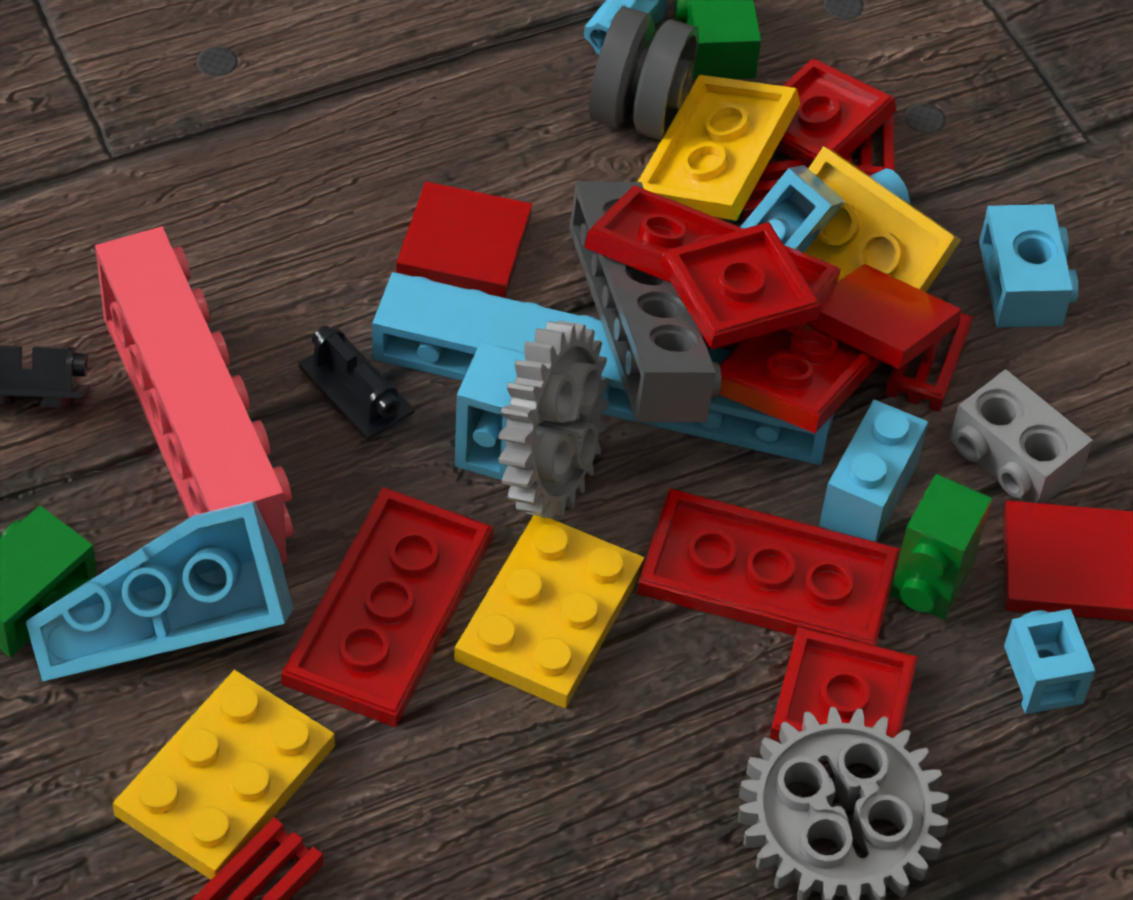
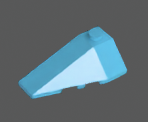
[26,501,294,682]

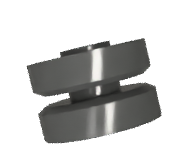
[589,6,699,140]

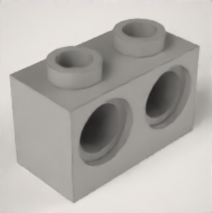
[949,369,1093,504]

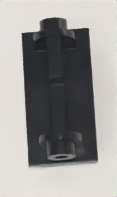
[298,326,414,441]
[0,345,90,407]

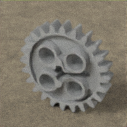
[498,321,609,518]
[738,707,949,900]

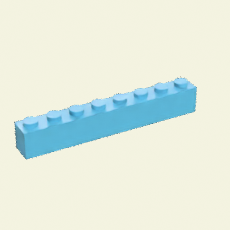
[372,272,834,465]

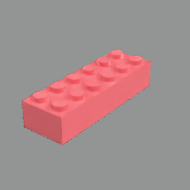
[95,226,294,564]

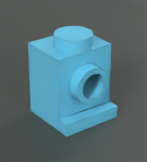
[1004,609,1095,714]

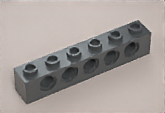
[569,181,721,423]

